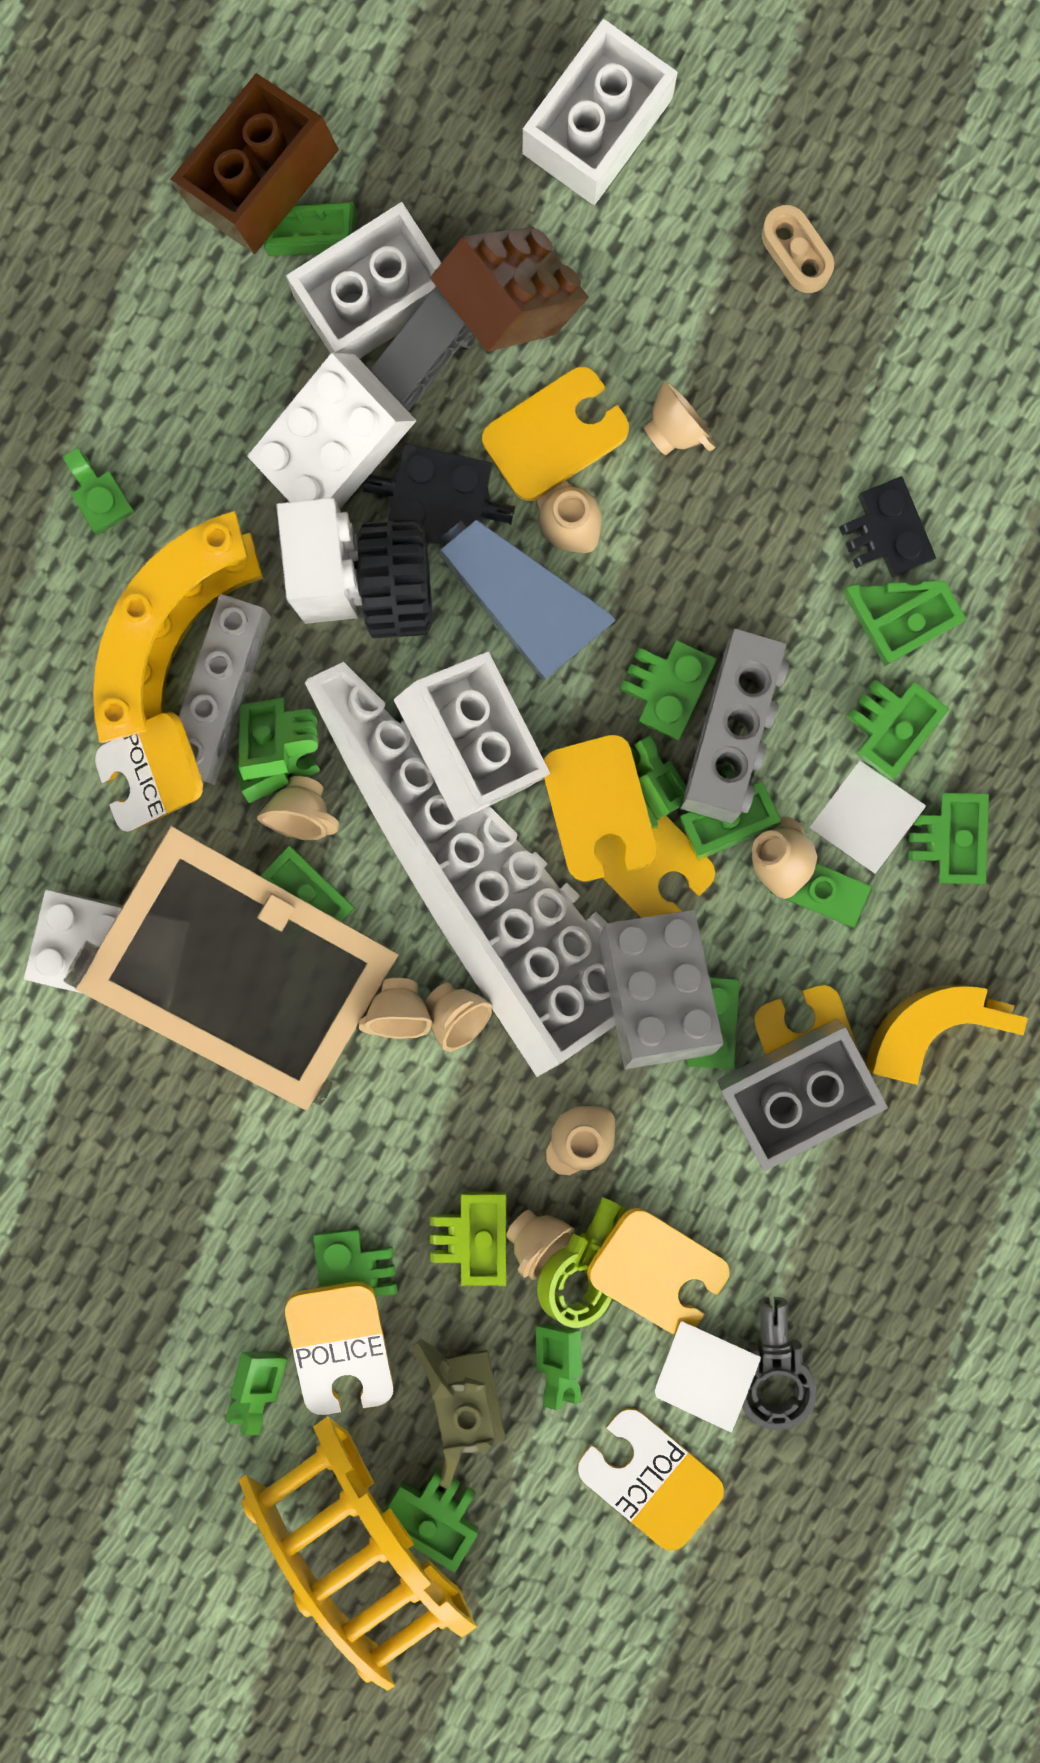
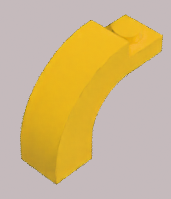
[865,984,1028,1085]

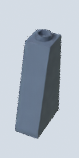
[438,520,616,679]

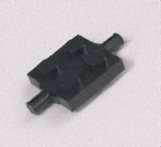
[363,443,516,547]

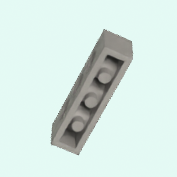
[179,594,271,785]
[680,628,790,824]

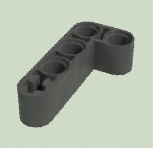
[370,287,475,411]

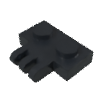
[839,476,936,578]

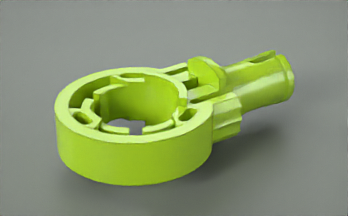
[537,1197,628,1328]

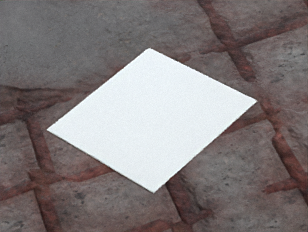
[810,761,926,874]
[654,1321,761,1433]

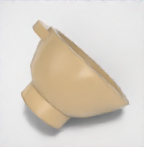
[644,380,716,455]
[536,481,602,554]
[257,776,339,840]
[752,816,818,899]
[359,978,433,1039]
[425,983,492,1052]
[546,1106,615,1176]
[506,1210,575,1280]

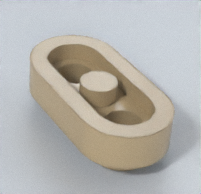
[761,205,834,293]

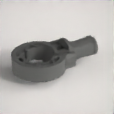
[742,1297,817,1430]

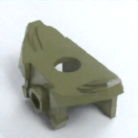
[412,1338,506,1489]

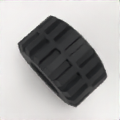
[358,519,432,639]

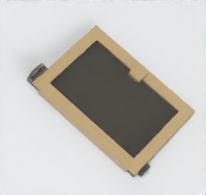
[63,825,398,1111]

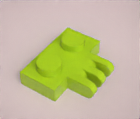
[430,1192,507,1286]

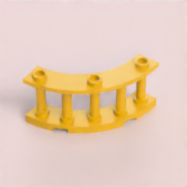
[93,511,264,743]
[239,1416,477,1691]

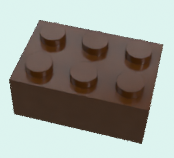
[170,73,339,254]
[430,227,589,352]

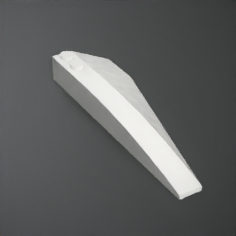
[305,662,616,1077]

